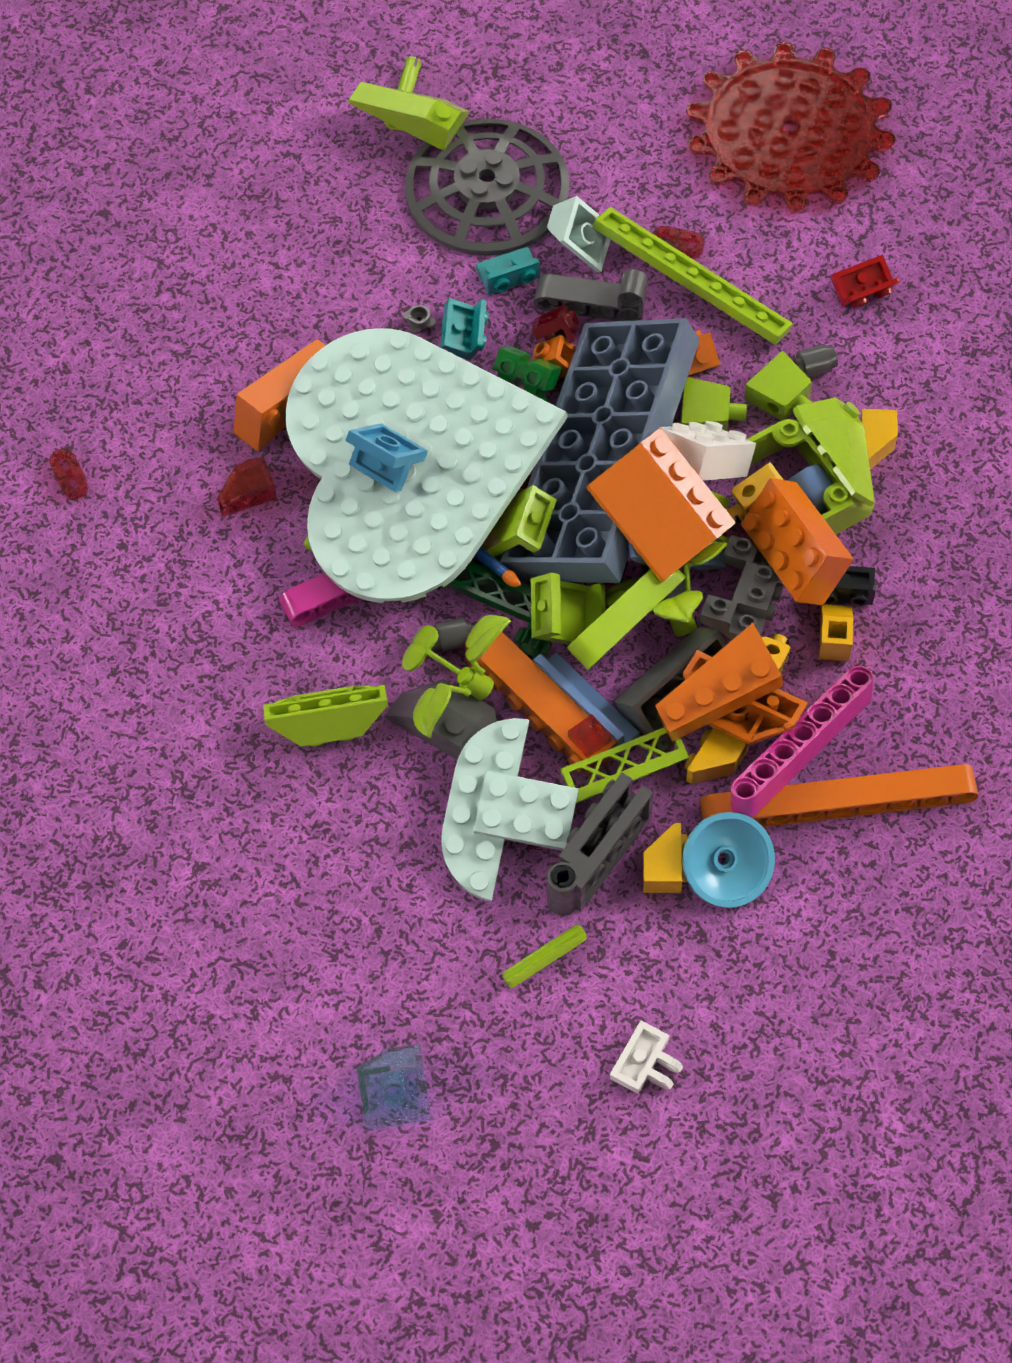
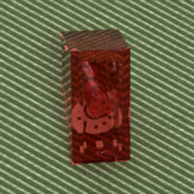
[217,456,277,517]

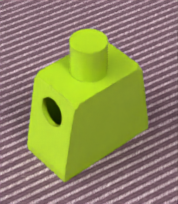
[744,351,812,420]
[681,377,747,431]

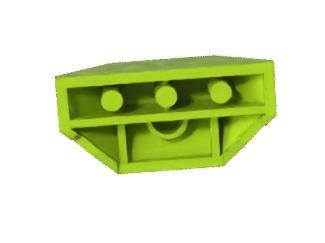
[263,685,388,747]

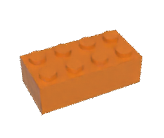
[741,478,854,605]

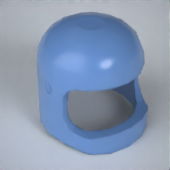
[788,464,833,515]

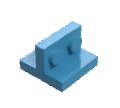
[345,423,428,492]

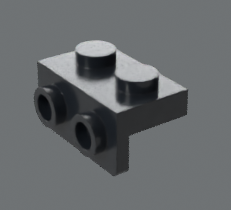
[825,566,876,606]

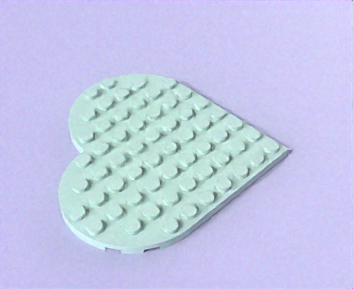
[286,328,568,603]

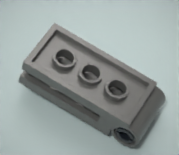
[547,773,653,915]

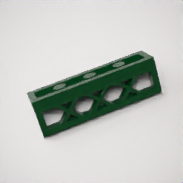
[445,561,531,623]

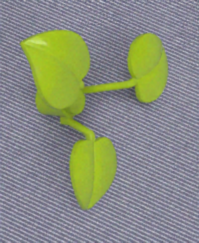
[605,541,728,636]
[402,615,511,738]

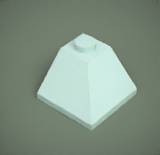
[547,196,610,272]

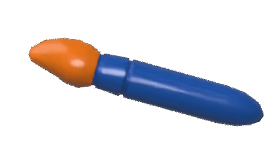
[474,547,521,587]

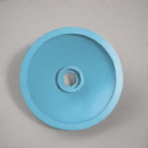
[682,812,775,908]

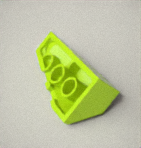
[348,82,469,150]
[792,397,875,507]

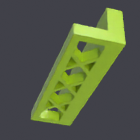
[560,727,689,804]

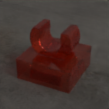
[568,714,612,758]

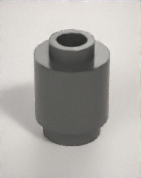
[793,344,838,378]
[433,617,473,653]

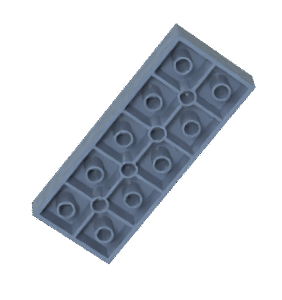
[501,318,700,583]

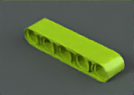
[567,569,686,670]

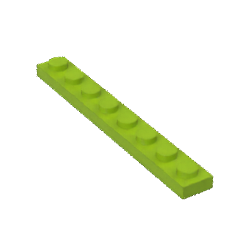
[592,207,793,345]

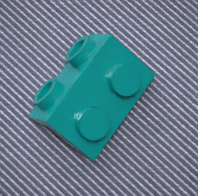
[440,298,489,360]

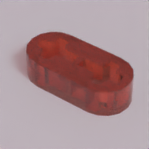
[652,226,704,259]
[49,449,89,500]

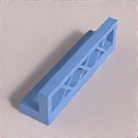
[534,652,640,755]

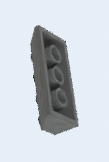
[613,626,727,752]

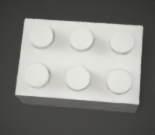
[659,421,756,481]

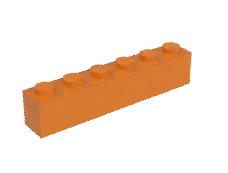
[465,632,616,777]

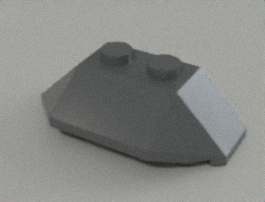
[385,679,497,760]

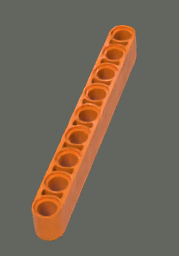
[699,764,979,827]

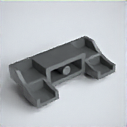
[699,535,784,640]

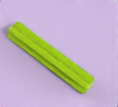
[502,924,587,988]

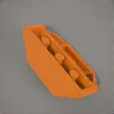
[683,650,808,745]

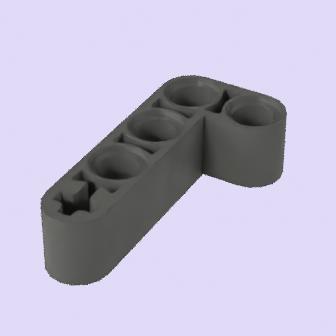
[534,269,648,321]

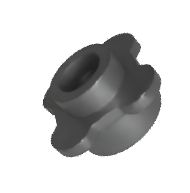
[403,305,436,334]

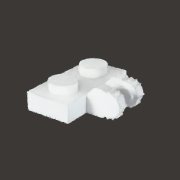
[609,1021,683,1094]

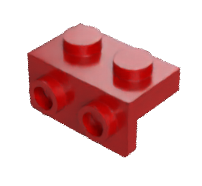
[830,254,900,308]

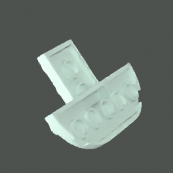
[441,718,579,902]

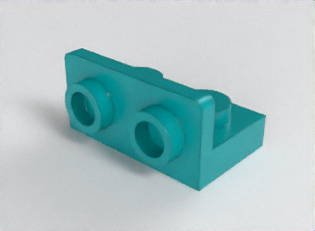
[476,246,540,295]

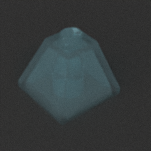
[357,1044,431,1130]

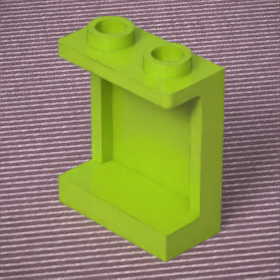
[481,485,557,562]
[531,573,606,645]

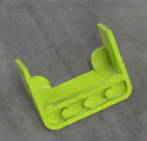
[747,419,874,534]

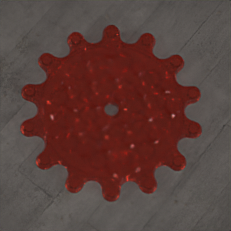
[686,41,896,213]

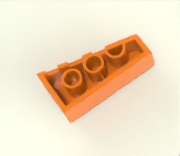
[233,339,326,452]
[655,623,783,742]

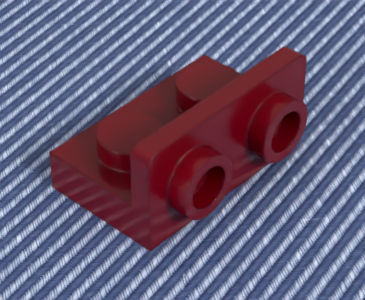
[532,304,580,343]

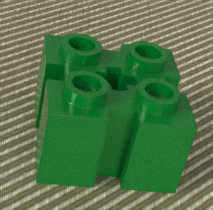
[492,346,562,403]

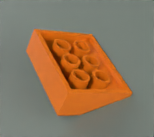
[586,428,736,583]

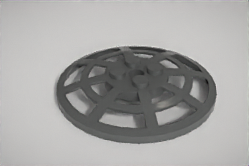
[405,119,570,256]

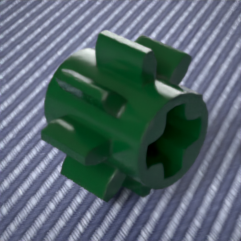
[513,623,552,660]

